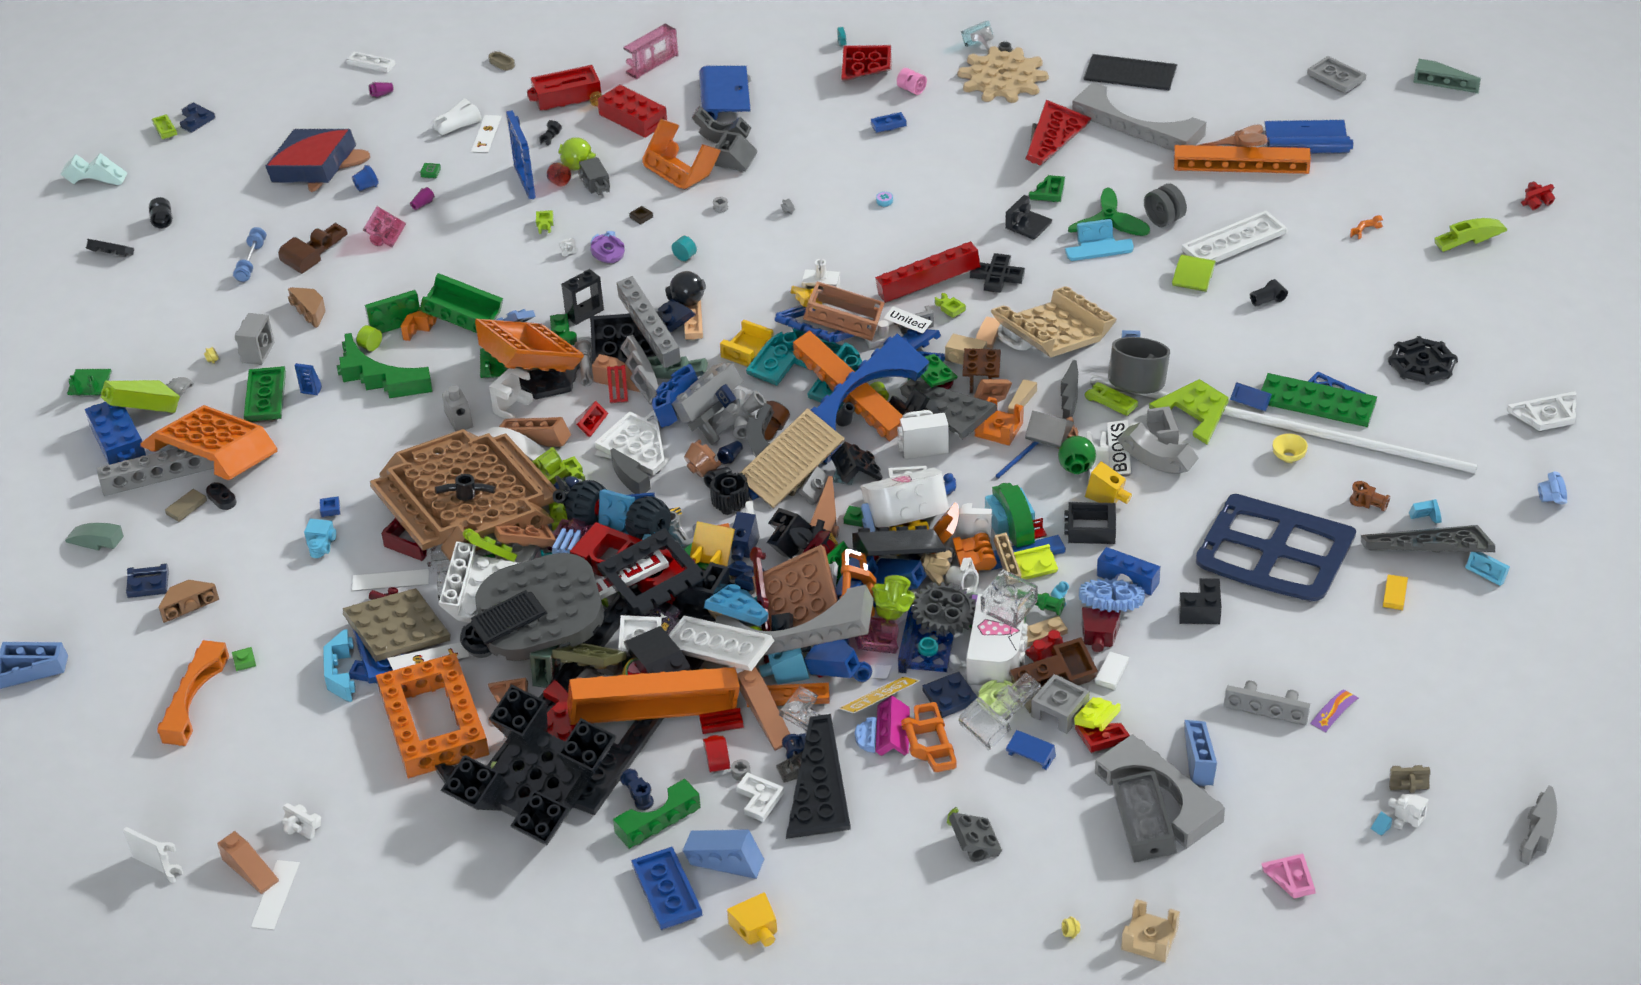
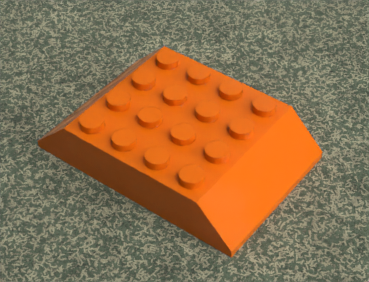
[475,319,584,372]

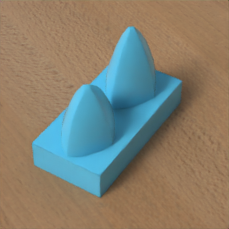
[1465,552,1510,586]

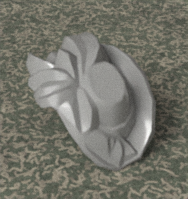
[166,377,193,397]

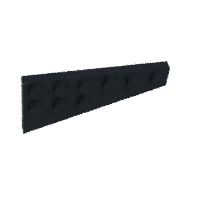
[786,714,851,839]

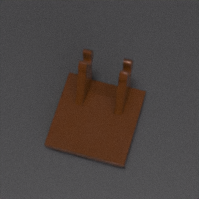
[962,348,1001,394]

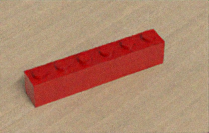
[875,241,981,303]

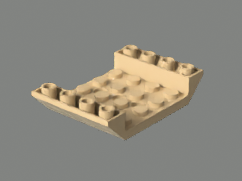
[991,286,1117,357]

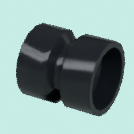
[149,197,172,229]

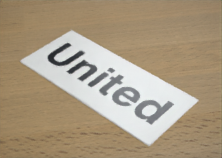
[884,306,932,333]

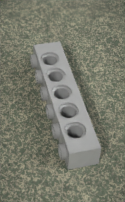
[616,276,681,368]
[96,448,214,496]

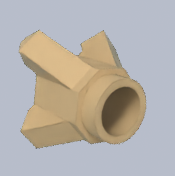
[920,550,952,586]

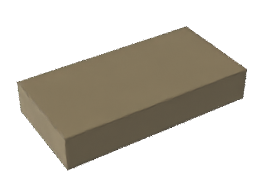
[165,489,207,522]

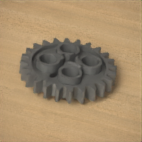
[911,582,976,636]

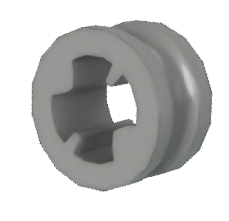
[713,197,728,213]
[731,759,751,781]

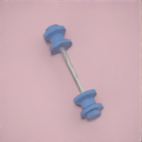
[233,227,267,282]

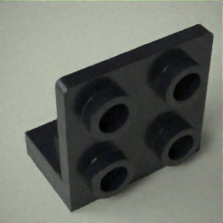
[1005,195,1052,239]
[831,441,883,484]

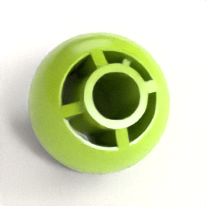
[558,137,596,170]

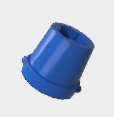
[352,165,379,191]

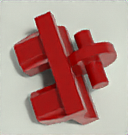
[1521,181,1556,210]

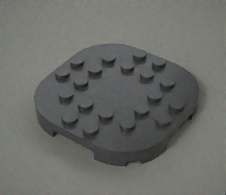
[475,553,604,661]

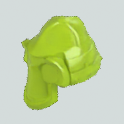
[872,575,915,622]

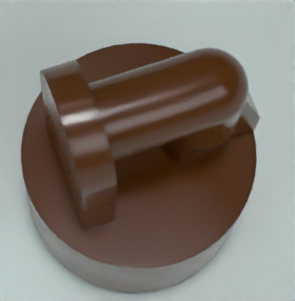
[765,401,790,441]

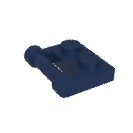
[126,563,169,598]

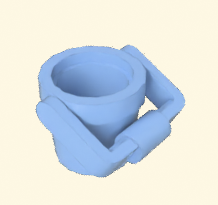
[1538,471,1568,505]

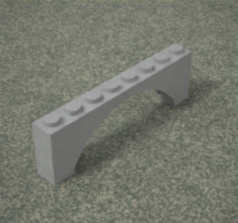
[1072,82,1206,151]
[715,585,873,665]

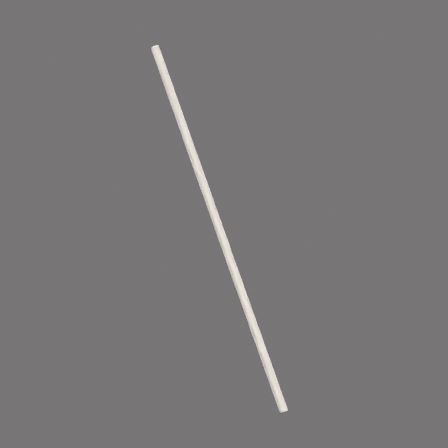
[1090,375,1478,474]

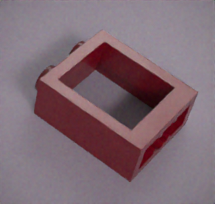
[381,517,436,561]

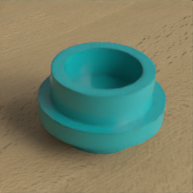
[918,637,938,656]

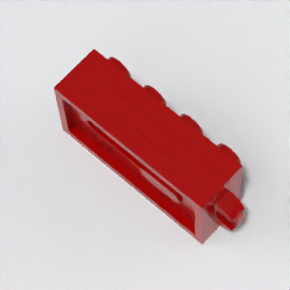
[527,65,602,111]
[597,85,667,138]

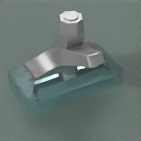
[961,21,993,50]

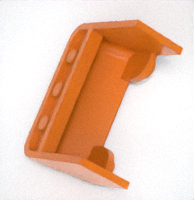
[642,119,721,189]

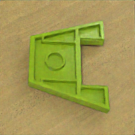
[1149,379,1229,445]

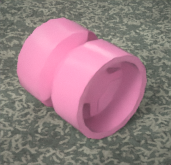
[897,68,927,95]

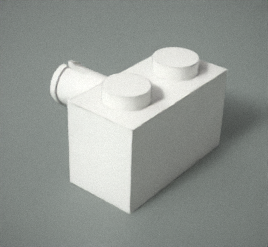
[802,259,840,290]

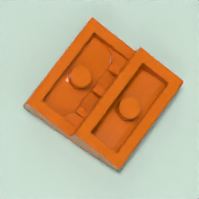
[932,502,959,554]

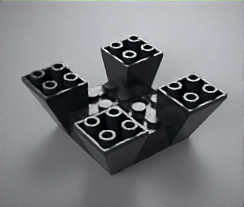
[441,684,617,846]

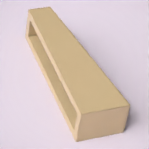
[1008,379,1037,415]

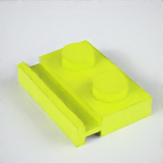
[1014,544,1058,581]
[1074,697,1121,731]

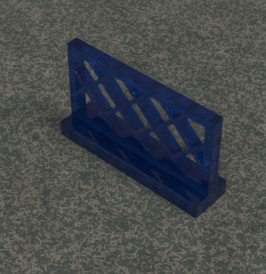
[898,605,954,674]

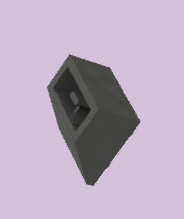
[715,131,757,171]

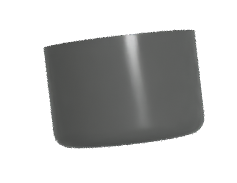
[1108,337,1170,394]

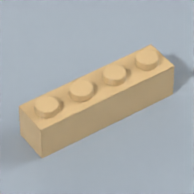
[993,533,1022,584]

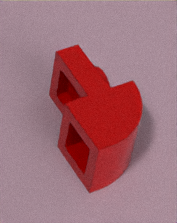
[703,735,731,772]

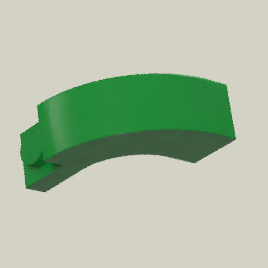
[992,483,1035,548]

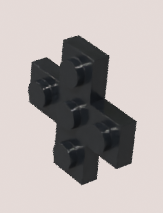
[970,253,1025,293]

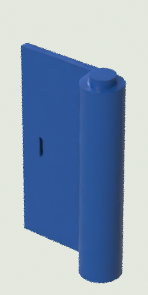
[699,66,751,120]
[1264,120,1353,153]

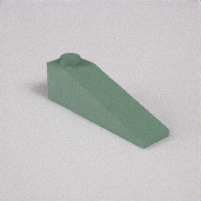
[1413,59,1481,93]

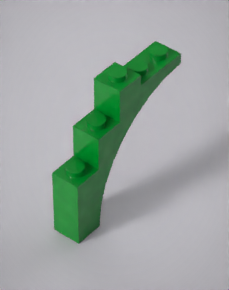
[337,333,433,399]

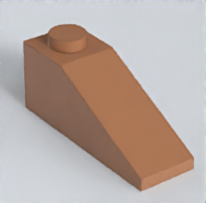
[592,354,640,392]
[217,831,279,894]

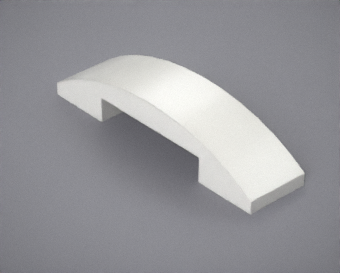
[483,427,546,461]

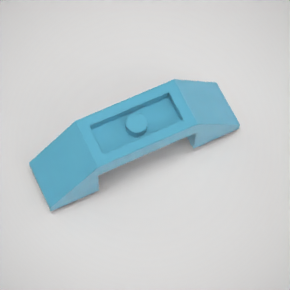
[323,629,356,702]

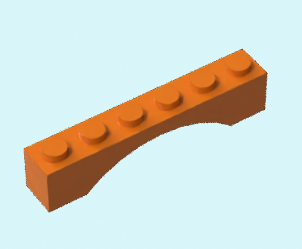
[157,640,229,746]

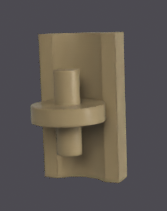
[1389,765,1431,793]

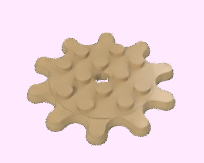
[957,46,1049,103]

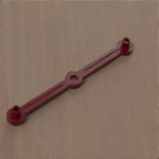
[750,547,771,664]

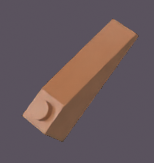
[499,417,571,447]
[810,476,839,538]
[737,666,793,750]

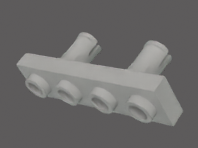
[1224,680,1311,725]

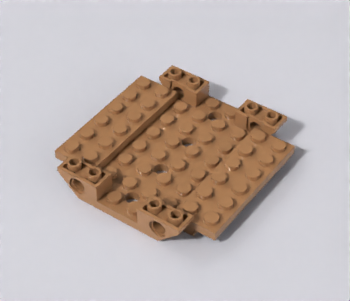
[370,429,557,561]

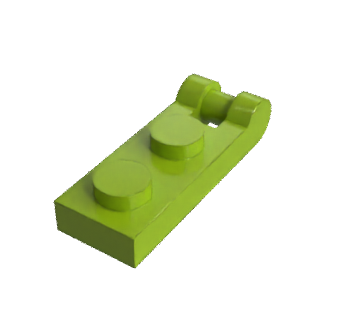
[1084,382,1138,416]
[463,528,517,562]

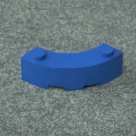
[652,364,698,428]

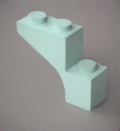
[60,153,127,185]

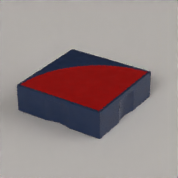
[265,129,356,183]

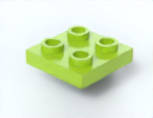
[532,447,569,485]

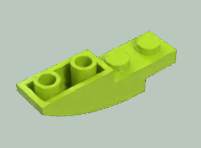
[1434,218,1507,252]

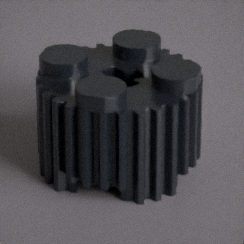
[710,470,749,515]

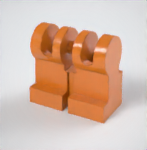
[952,533,997,574]

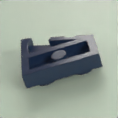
[658,299,696,333]

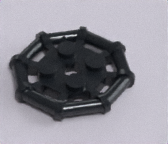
[1388,336,1458,385]

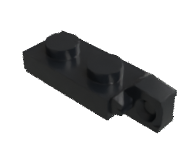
[86,239,134,257]

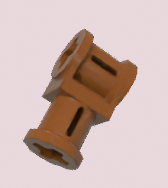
[1350,481,1391,512]

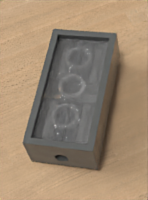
[1112,770,1177,863]

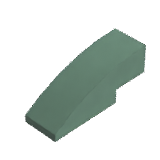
[65,523,124,551]

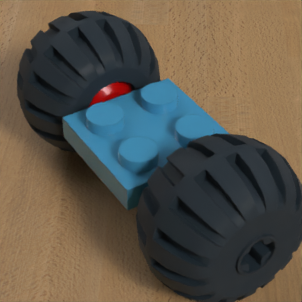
[565,480,671,540]

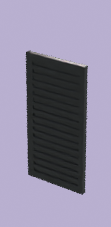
[1083,54,1177,91]

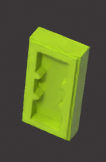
[152,114,178,140]

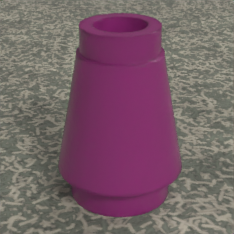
[369,82,393,98]
[410,187,435,210]

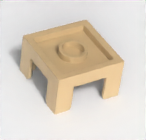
[1121,899,1180,963]

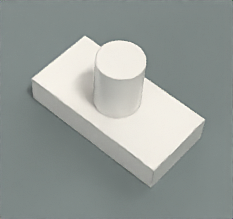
[864,320,903,349]

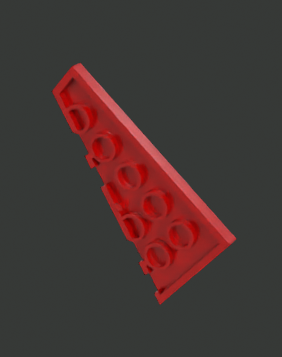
[1025,100,1091,166]

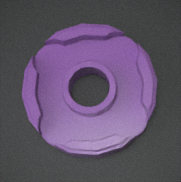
[590,234,625,263]

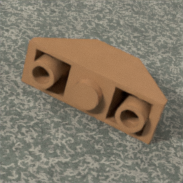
[288,287,326,328]
[158,580,219,623]

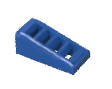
[294,363,322,395]

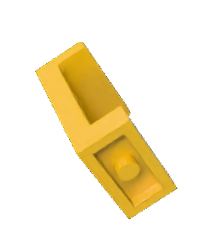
[720,320,774,367]

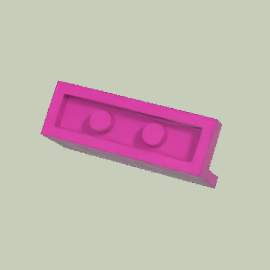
[876,695,910,756]

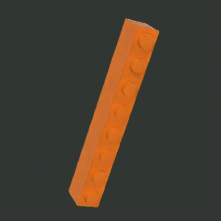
[1174,145,1311,174]
[793,331,903,442]

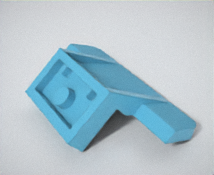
[1065,219,1134,261]

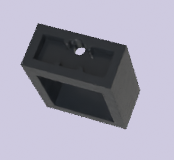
[561,269,604,325]
[1064,502,1116,544]

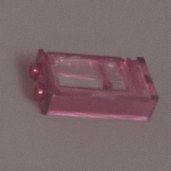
[623,23,678,79]

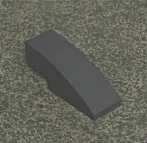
[610,448,651,494]

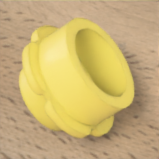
[204,347,219,364]
[1061,916,1080,939]

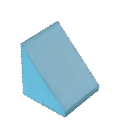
[1370,811,1392,836]

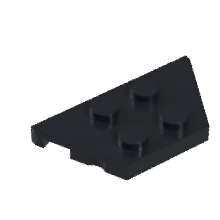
[519,364,580,400]

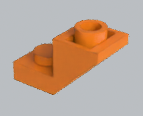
[401,311,437,341]

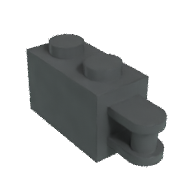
[578,157,610,195]

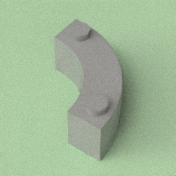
[1117,422,1199,473]

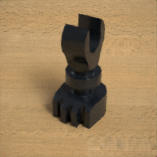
[539,120,562,146]

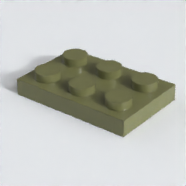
[552,643,627,669]

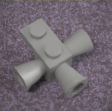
[712,389,766,439]

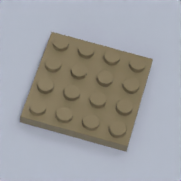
[343,588,450,661]

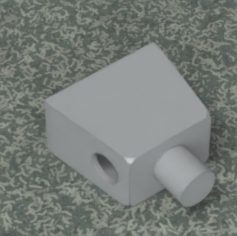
[442,385,473,432]

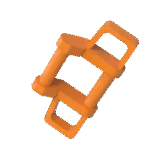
[840,549,876,617]
[901,702,957,772]

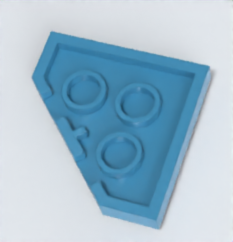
[704,584,769,626]

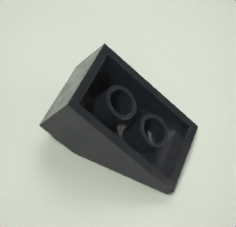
[624,626,690,674]

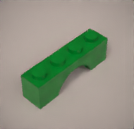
[613,778,701,849]

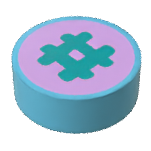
[876,192,893,207]

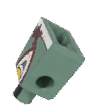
[530,645,561,688]

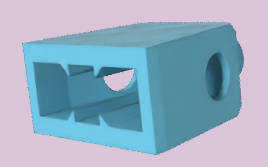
[759,648,810,684]

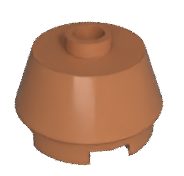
[684,439,721,477]

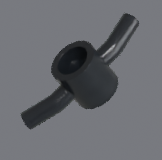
[434,474,496,501]

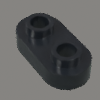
[206,482,237,510]

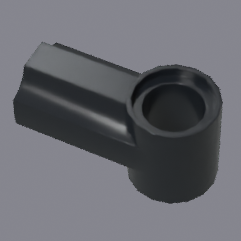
[1250,279,1288,307]

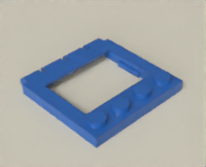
[506,110,536,199]
[775,305,869,343]

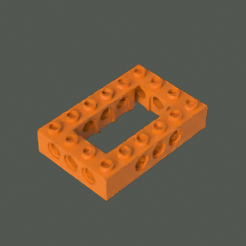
[376,653,490,778]

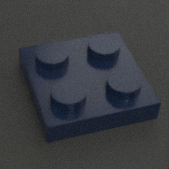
[922,671,978,718]

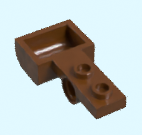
[278,222,348,274]
[1009,637,1098,691]

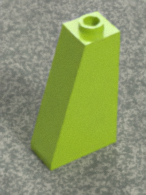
[101,380,180,413]

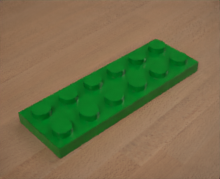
[1261,373,1377,427]

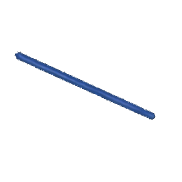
[996,441,1039,478]

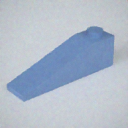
[1184,720,1217,786]

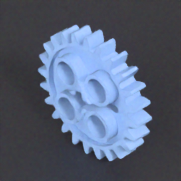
[1079,578,1145,612]

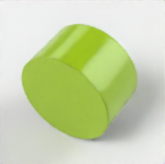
[356,325,382,351]

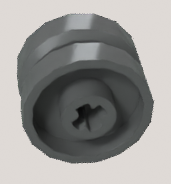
[1144,183,1187,227]

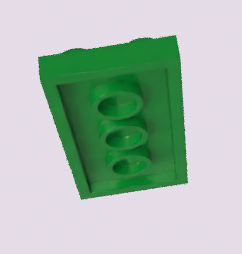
[244,366,286,422]

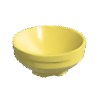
[1272,434,1308,463]

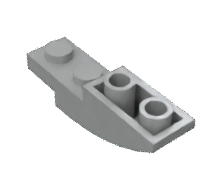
[1519,785,1557,865]

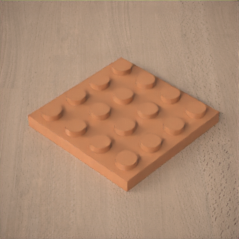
[752,545,838,630]

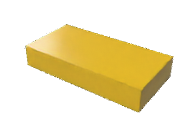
[1383,574,1408,610]

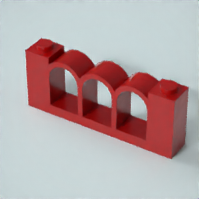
[570,522,695,604]

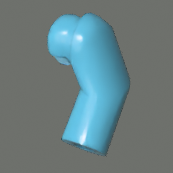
[1051,581,1069,607]

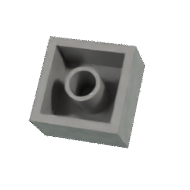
[235,313,275,365]

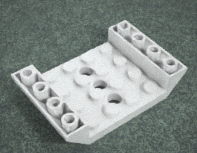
[439,541,518,623]

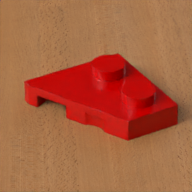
[1075,723,1130,753]

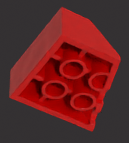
[841,45,892,81]

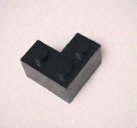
[766,508,812,559]
[677,562,730,608]
[1179,578,1222,624]

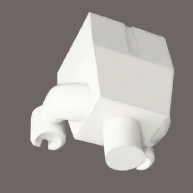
[1388,794,1429,829]

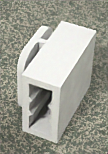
[897,410,949,459]

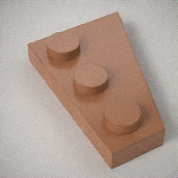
[494,524,556,548]

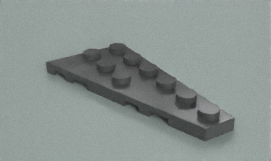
[1361,525,1495,552]

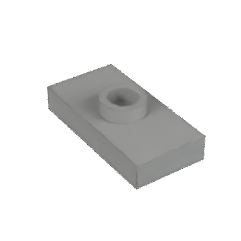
[798,466,828,505]

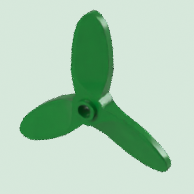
[1068,187,1150,236]

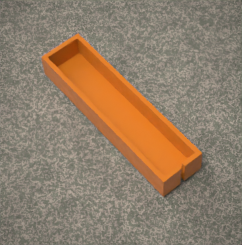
[567,667,740,725]

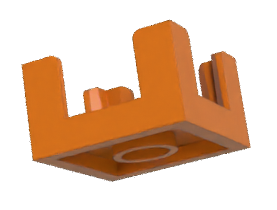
[975,397,1024,446]

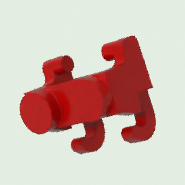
[1025,630,1063,662]

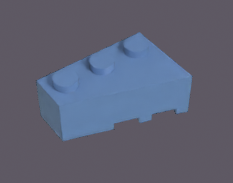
[0,642,68,689]
[683,830,764,879]

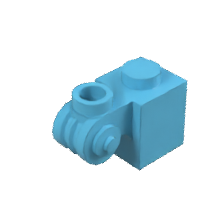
[304,519,336,558]

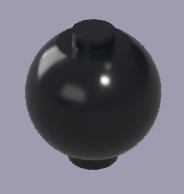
[665,271,706,306]

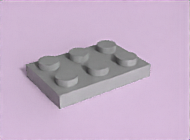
[1307,56,1366,93]

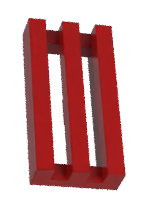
[607,365,628,404]
[699,708,744,734]

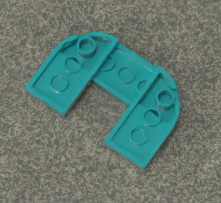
[746,329,862,410]

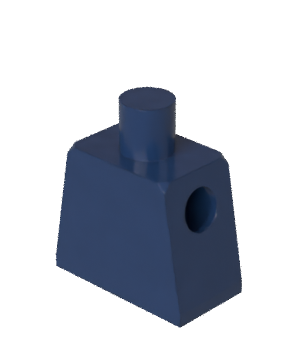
[731,512,760,561]

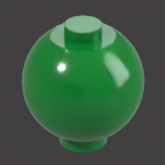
[1058,436,1096,474]

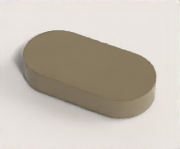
[488,51,515,70]

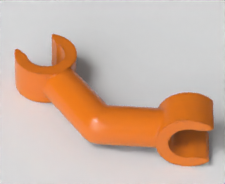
[1350,215,1383,240]

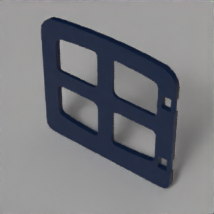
[1196,494,1356,601]

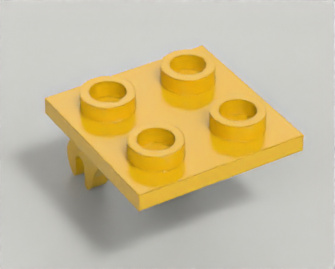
[690,521,735,566]

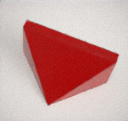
[575,401,609,437]

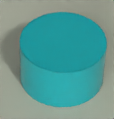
[671,236,697,262]

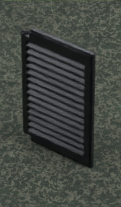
[470,590,547,645]

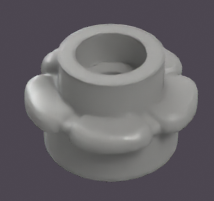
[781,198,795,215]

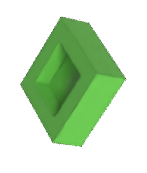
[232,647,256,671]

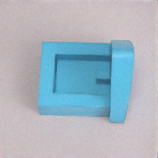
[1409,499,1442,524]

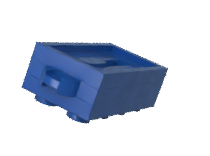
[85,402,146,465]

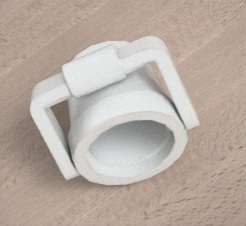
[946,557,979,594]

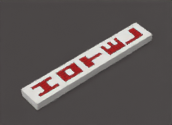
[596,550,669,600]

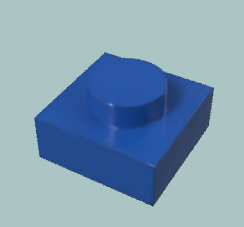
[320,496,341,517]

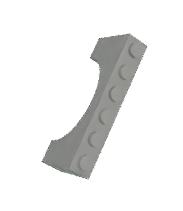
[1095,734,1225,849]

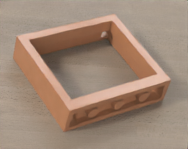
[803,281,884,341]

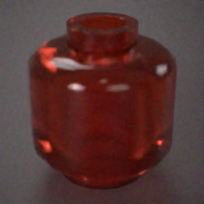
[547,162,571,187]

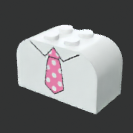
[861,467,949,527]
[967,594,1028,685]

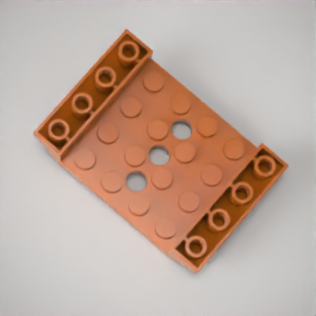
[140,405,277,480]

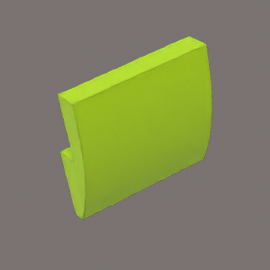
[1172,255,1216,292]

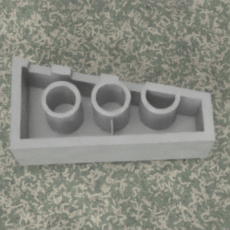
[672,362,744,422]

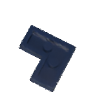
[179,102,215,133]
[728,561,765,591]

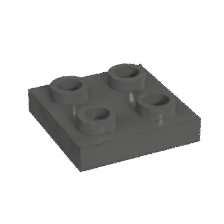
[949,812,1002,862]

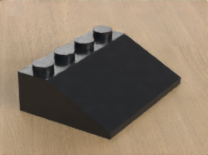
[590,311,663,364]
[852,526,946,556]

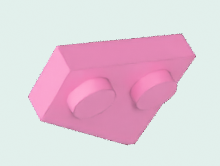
[1261,854,1316,899]

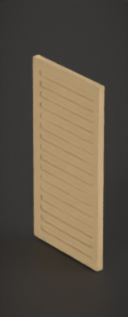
[740,408,845,508]

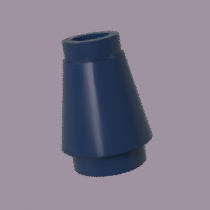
[717,441,743,464]

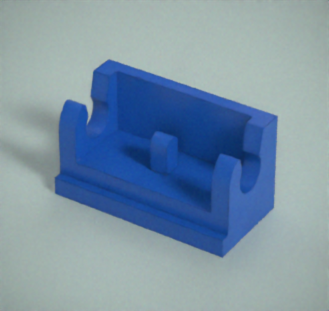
[1006,730,1056,770]

